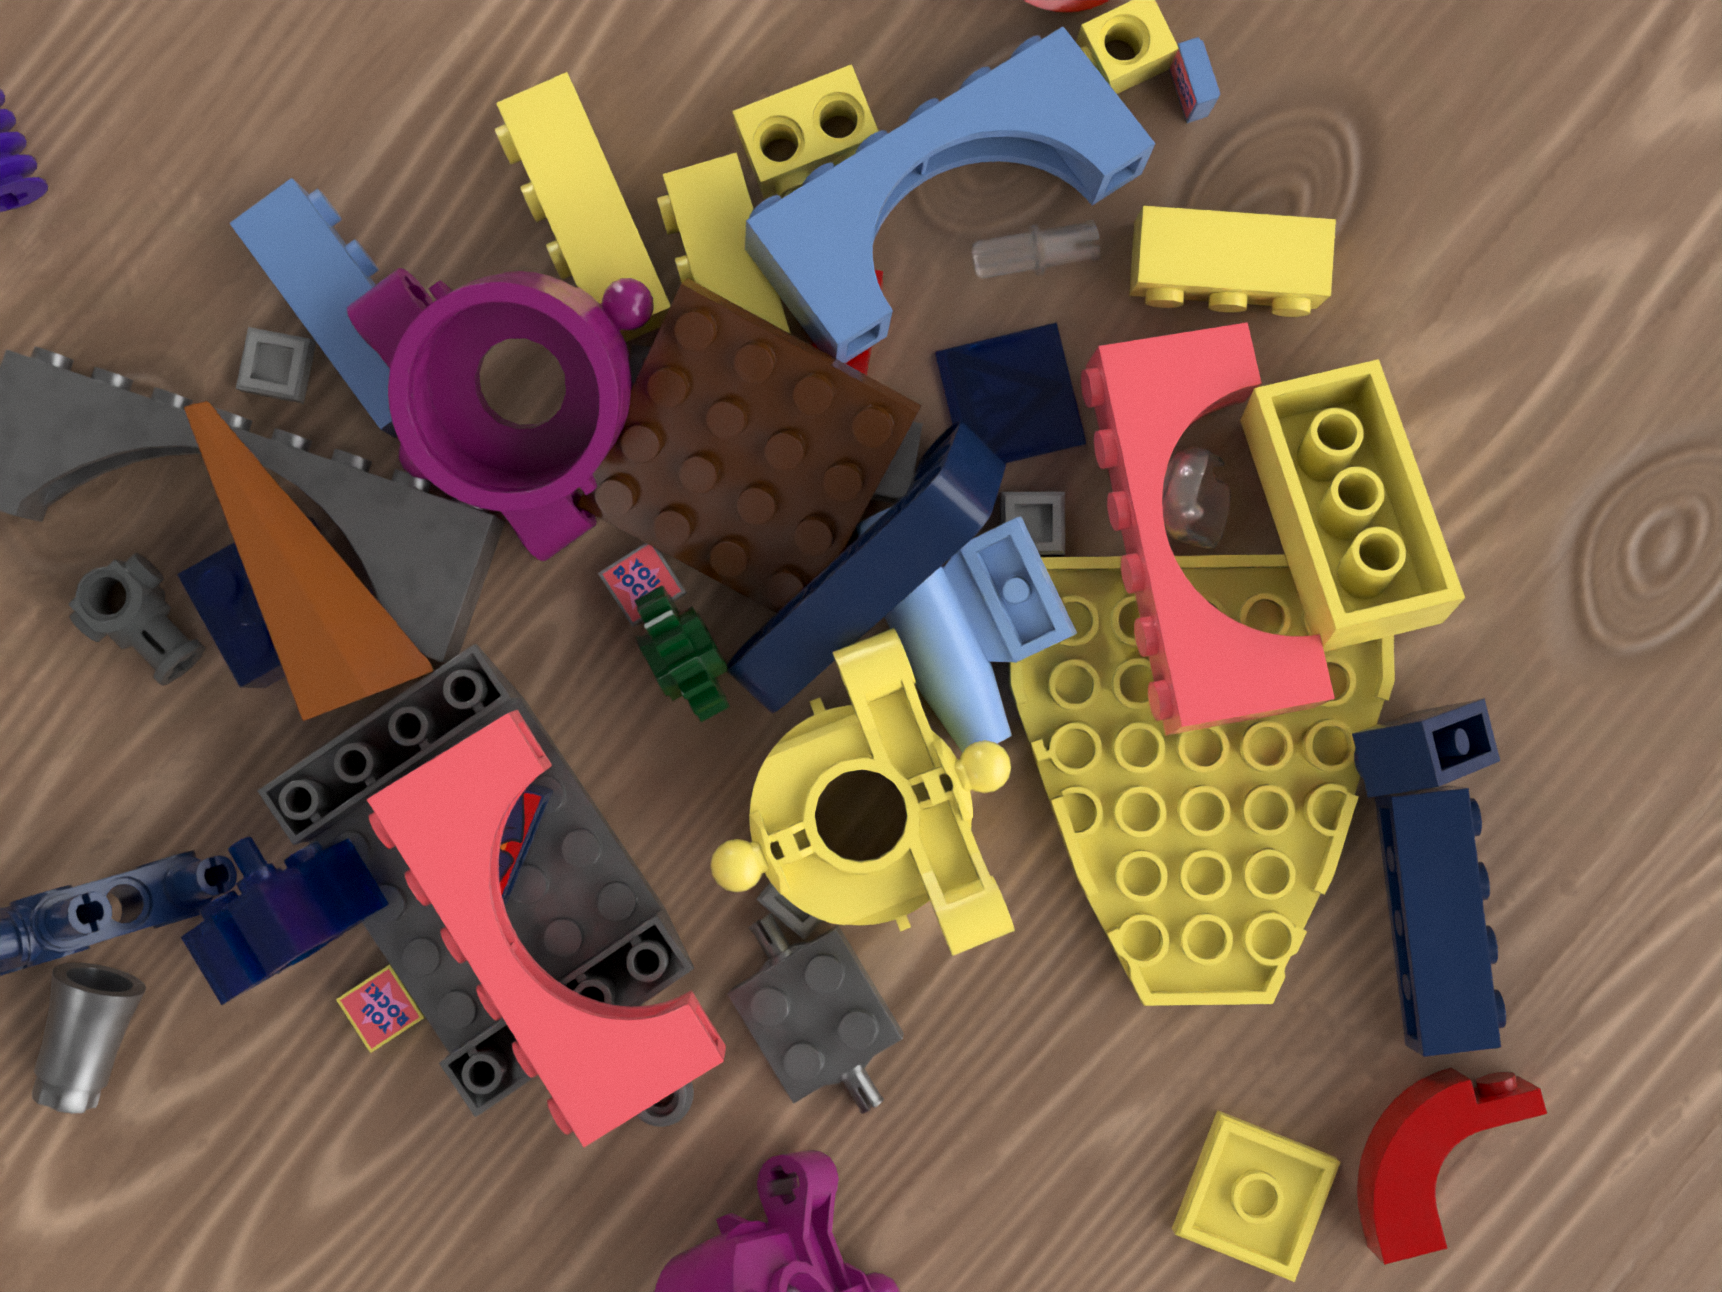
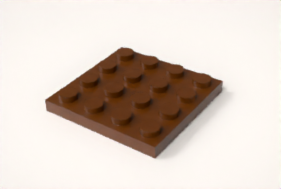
[577,278,922,613]

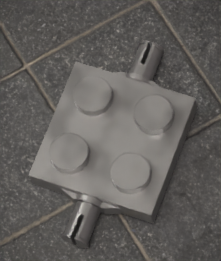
[727,913,904,1114]

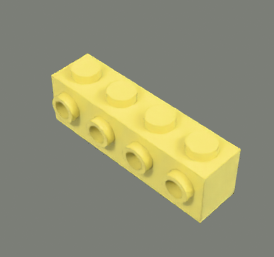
[495,72,671,342]

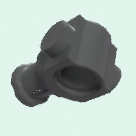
[68,553,206,686]

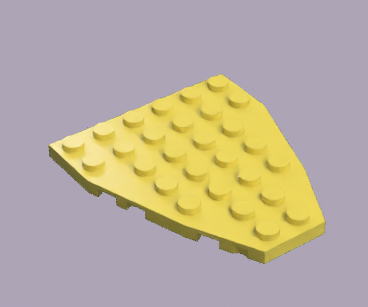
[1009,554,1395,1006]

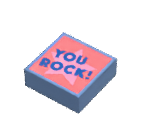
[1169,37,1221,123]

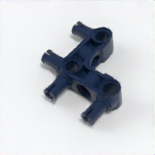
[0,850,237,976]

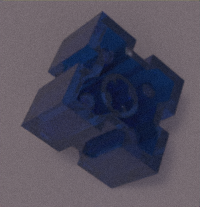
[181,836,389,1005]

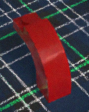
[1357,1067,1547,1265]

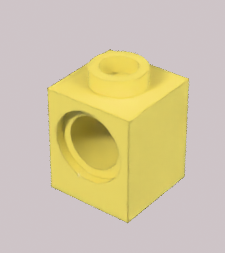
[1076,0,1179,94]

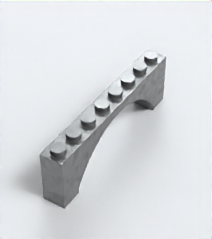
[0,346,505,663]

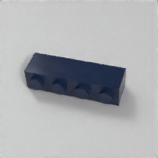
[1375,785,1506,1057]

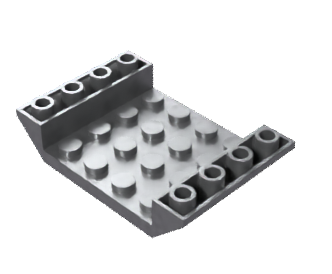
[257,644,694,1118]

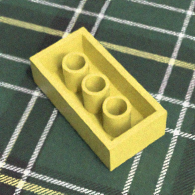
[1240,359,1465,652]

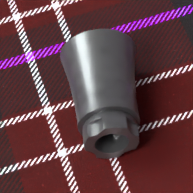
[32,963,146,1114]

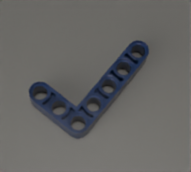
[727,420,1006,713]

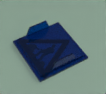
[935,322,1087,464]

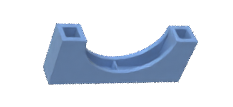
[745,27,1156,363]

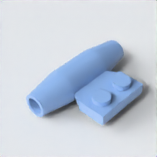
[856,507,1077,753]

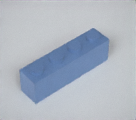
[230,178,398,438]

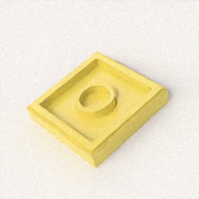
[1172,1110,1341,1282]

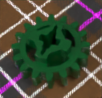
[634,585,730,722]

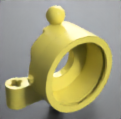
[710,628,1015,956]

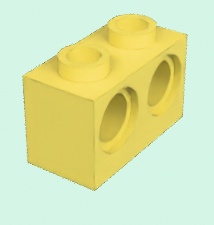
[732,64,878,199]

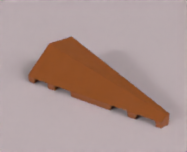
[184,401,434,721]

